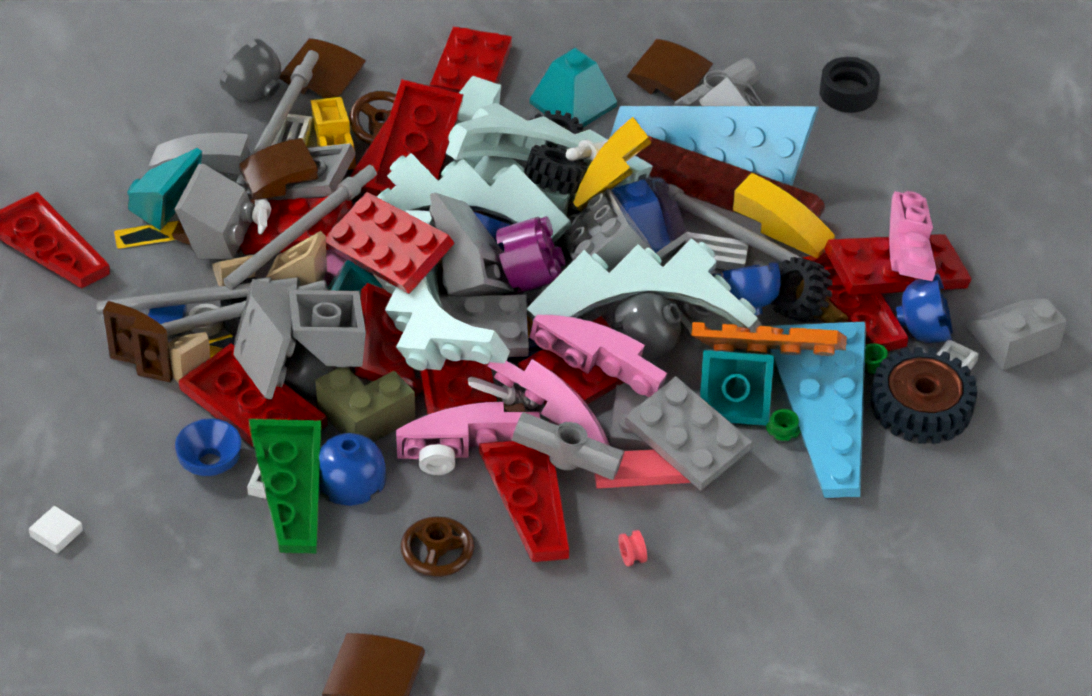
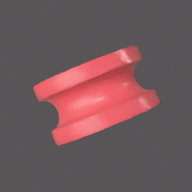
[618,530,647,567]

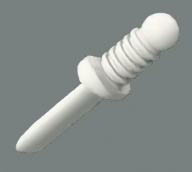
[566,140,608,161]
[252,198,271,235]
[468,377,538,409]

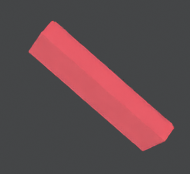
[594,449,691,489]

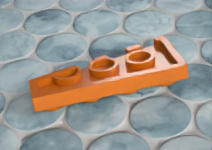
[691,322,847,356]

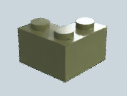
[315,367,415,442]

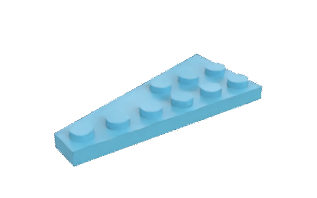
[610,106,819,194]
[770,322,866,498]

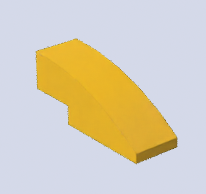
[310,97,356,170]
[573,117,651,212]
[733,173,835,259]

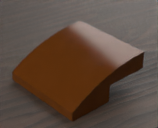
[280,38,366,98]
[626,39,713,101]
[239,138,318,200]
[103,301,173,383]
[322,633,425,696]

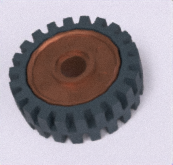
[871,347,978,444]

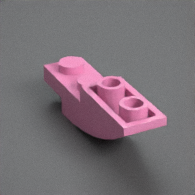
[889,191,936,281]
[529,315,667,397]
[488,359,611,446]
[396,401,540,459]

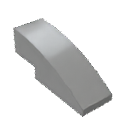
[148,133,250,175]

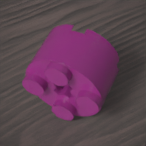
[496,216,565,294]

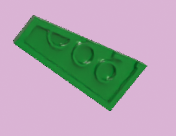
[249,419,321,554]

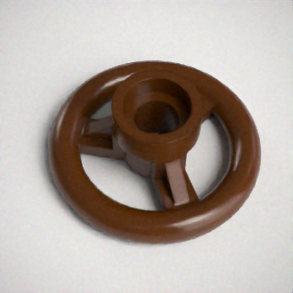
[349,91,396,145]
[400,516,474,577]

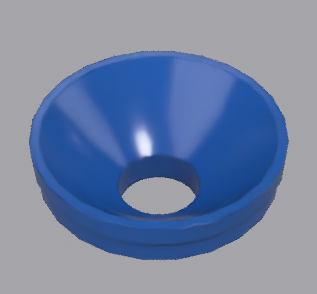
[175,419,242,476]

